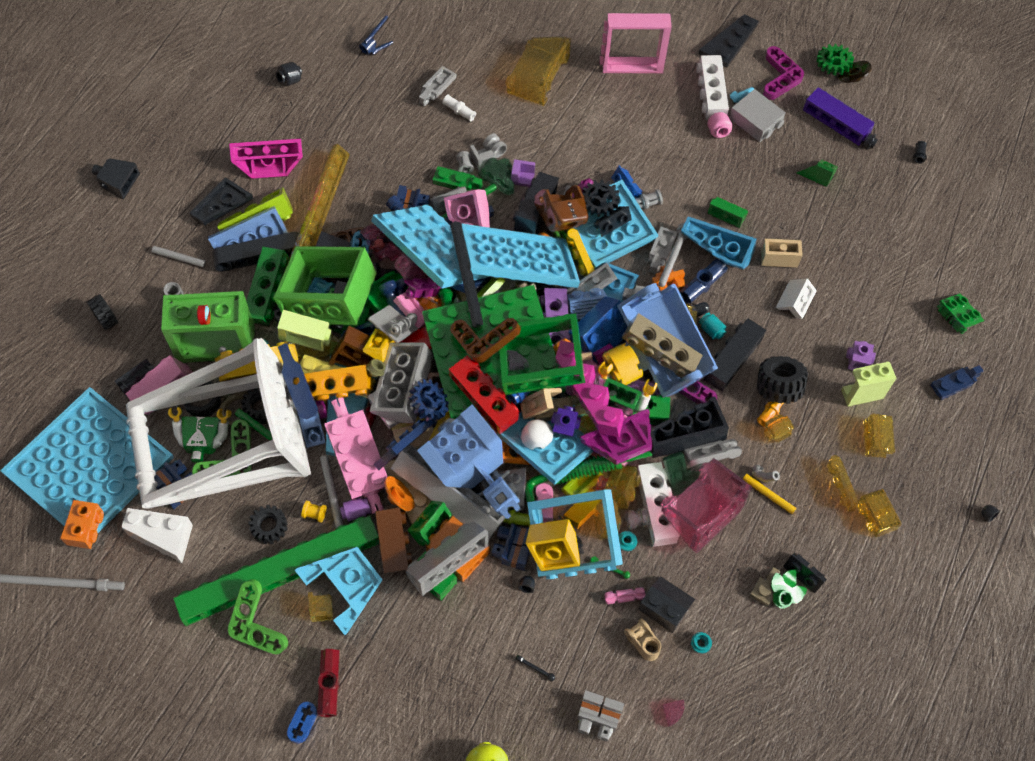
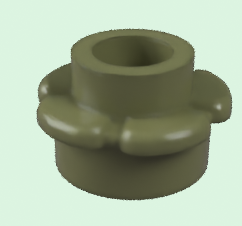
[366,359,385,377]

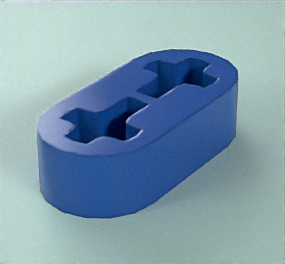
[287,702,317,744]

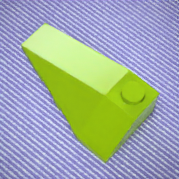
[217,187,293,230]

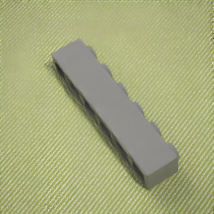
[391,444,505,540]

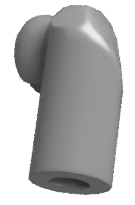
[751,465,780,483]

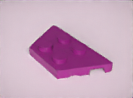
[580,409,652,465]

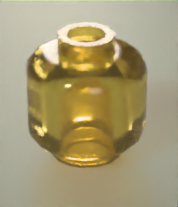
[763,414,794,443]

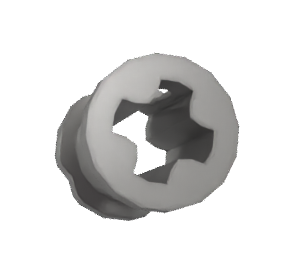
[456,151,474,174]

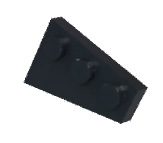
[190,177,254,226]

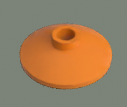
[384,476,415,511]

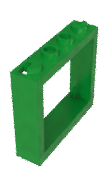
[498,313,585,395]

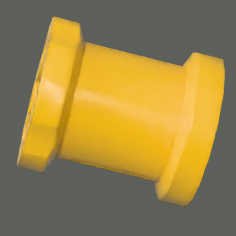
[301,500,327,523]

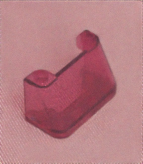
[360,224,429,287]
[661,458,752,553]

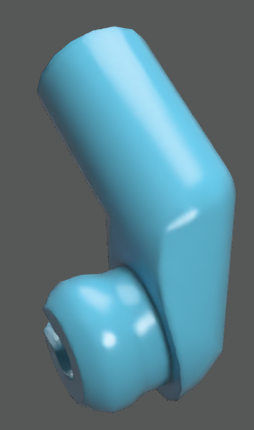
[730,87,754,103]

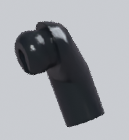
[685,302,709,317]

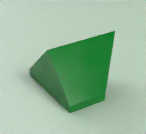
[796,160,838,187]

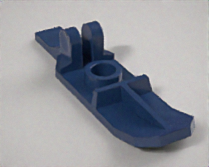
[278,343,318,420]

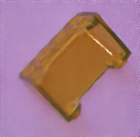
[505,36,571,106]

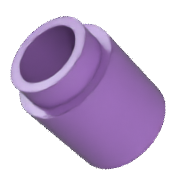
[340,498,371,522]

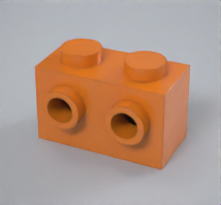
[61,500,104,549]

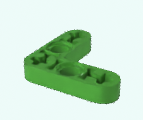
[192,420,252,479]
[228,579,288,654]

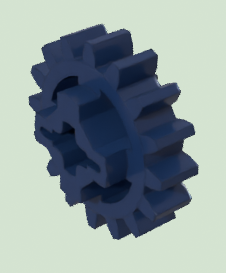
[408,379,449,422]

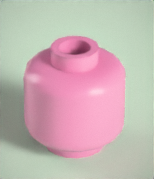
[707,112,732,138]

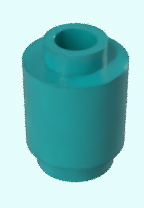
[699,312,727,340]

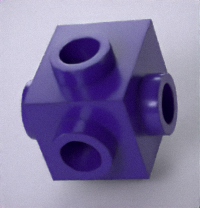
[551,405,581,437]

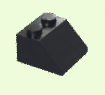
[638,576,695,633]

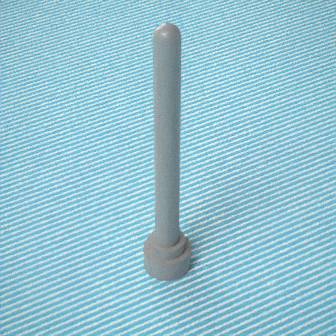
[658,223,688,287]

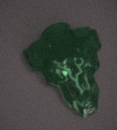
[478,158,514,196]

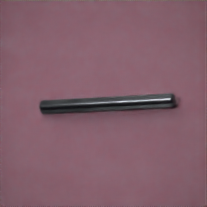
[450,221,484,328]

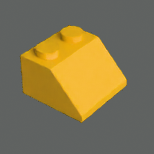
[526,519,580,571]

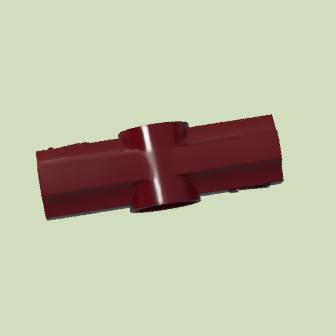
[317,649,340,718]

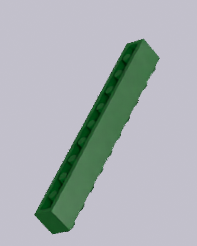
[173,516,380,626]

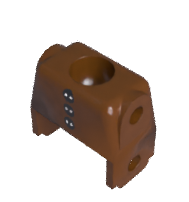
[534,185,588,232]

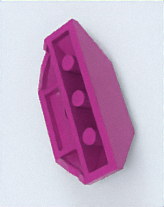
[229,139,303,179]

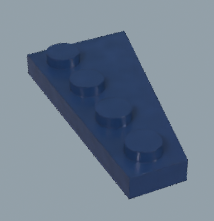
[374,417,439,471]

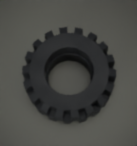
[757,356,808,404]

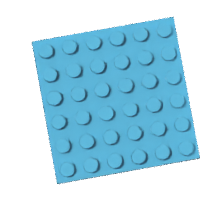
[0,387,174,533]

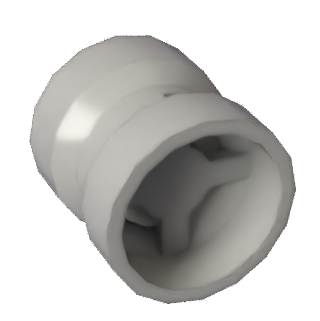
[483,133,507,158]

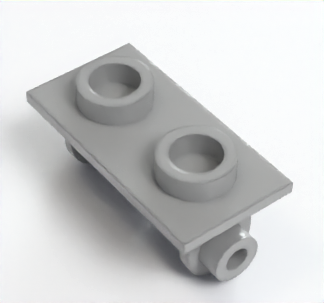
[430,186,466,213]

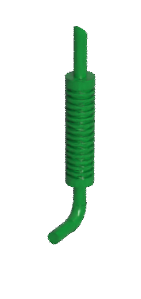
[525,451,652,506]

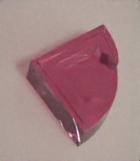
[662,699,685,727]

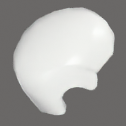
[520,420,554,450]

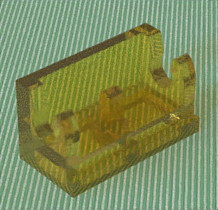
[864,413,895,458]

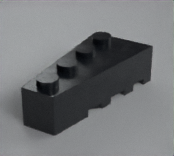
[513,172,559,235]
[649,396,729,458]

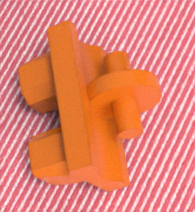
[652,266,685,292]

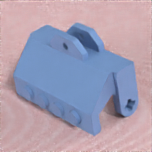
[617,283,718,398]

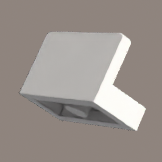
[776,279,816,319]

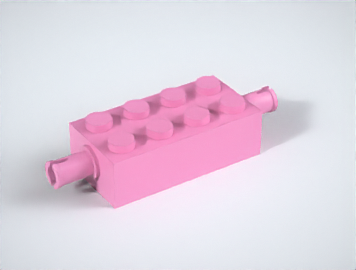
[325,397,387,514]

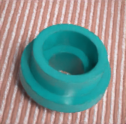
[618,531,637,551]
[691,632,712,654]

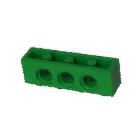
[246,247,290,326]

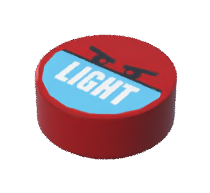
[197,305,211,325]

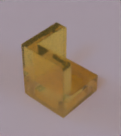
[308,592,333,622]

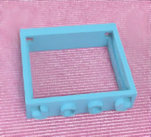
[527,490,623,580]

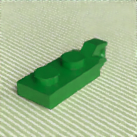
[432,166,483,192]

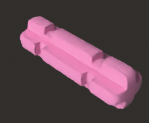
[605,587,645,604]

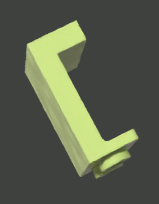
[841,362,897,406]

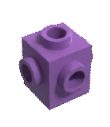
[846,341,876,370]

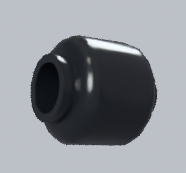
[276,62,302,86]

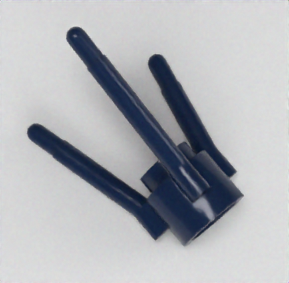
[359,15,393,55]

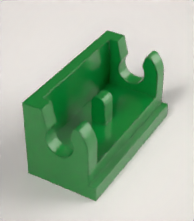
[407,501,452,546]

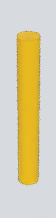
[742,474,796,514]

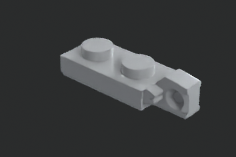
[419,66,456,106]
[648,227,677,274]

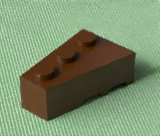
[328,326,385,377]
[375,508,412,573]

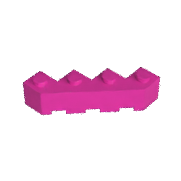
[555,340,624,437]

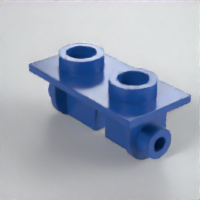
[611,165,642,198]

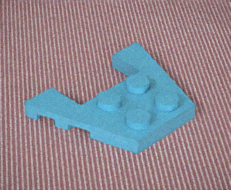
[295,547,383,635]

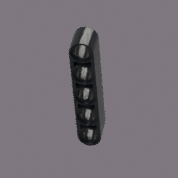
[212,232,303,272]

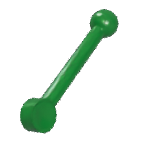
[590,556,630,579]

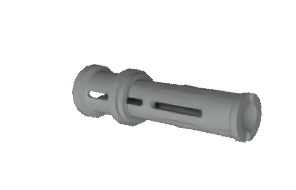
[635,189,663,209]

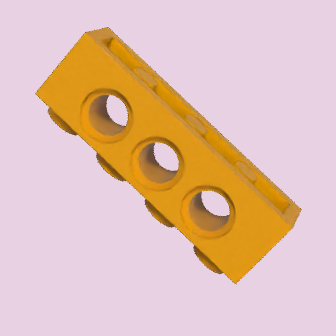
[294,365,373,401]

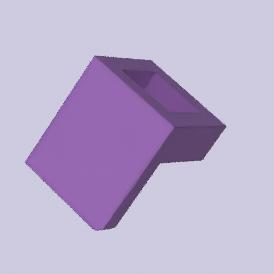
[511,159,535,187]

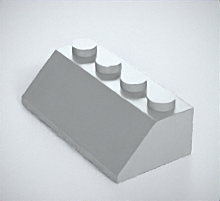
[370,343,433,423]
[406,521,488,596]

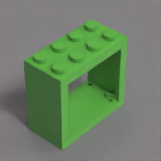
[274,246,376,325]
[161,291,255,363]

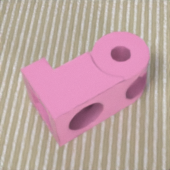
[535,483,553,523]

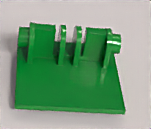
[937,294,985,334]

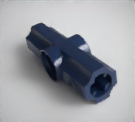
[679,259,728,304]

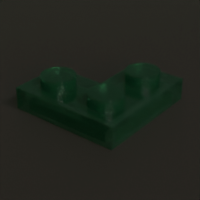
[662,452,710,496]

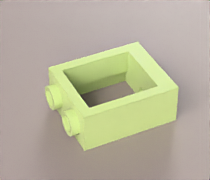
[278,310,332,352]

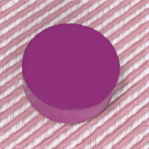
[315,400,327,419]

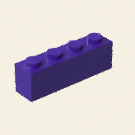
[803,87,875,146]

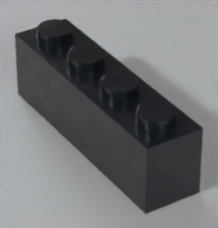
[704,318,767,392]

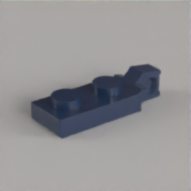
[930,365,984,400]

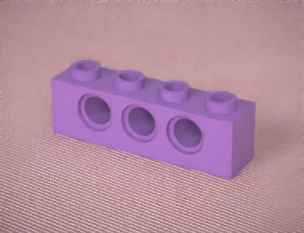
[540,288,570,346]

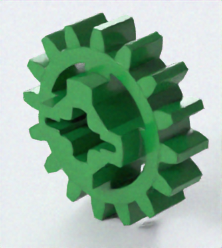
[816,44,854,76]

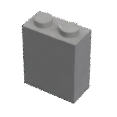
[729,89,785,142]

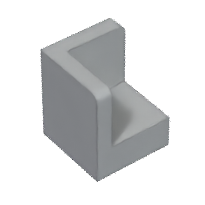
[470,145,495,171]

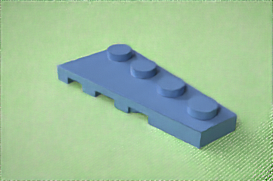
[208,206,289,249]

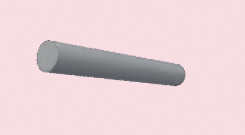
[152,246,206,268]

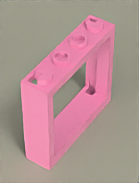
[599,13,671,73]

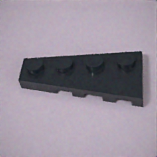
[698,14,759,68]

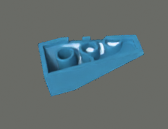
[681,217,756,270]

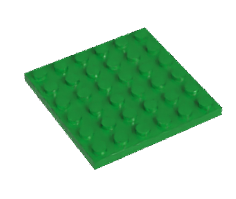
[422,285,566,419]

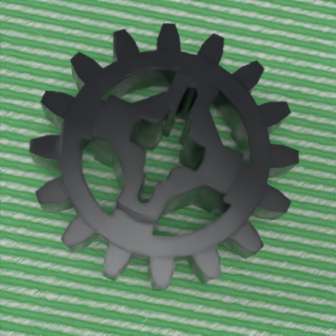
[582,179,620,217]

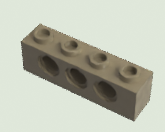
[622,313,703,378]

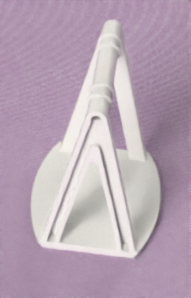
[126,338,311,509]

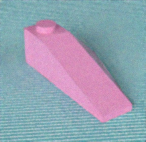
[444,190,490,228]

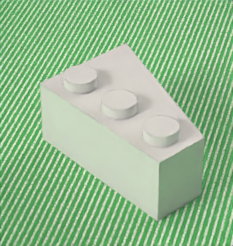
[122,508,193,563]

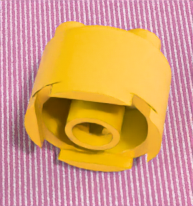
[601,343,643,385]

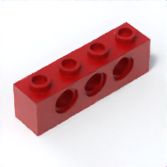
[449,355,519,435]

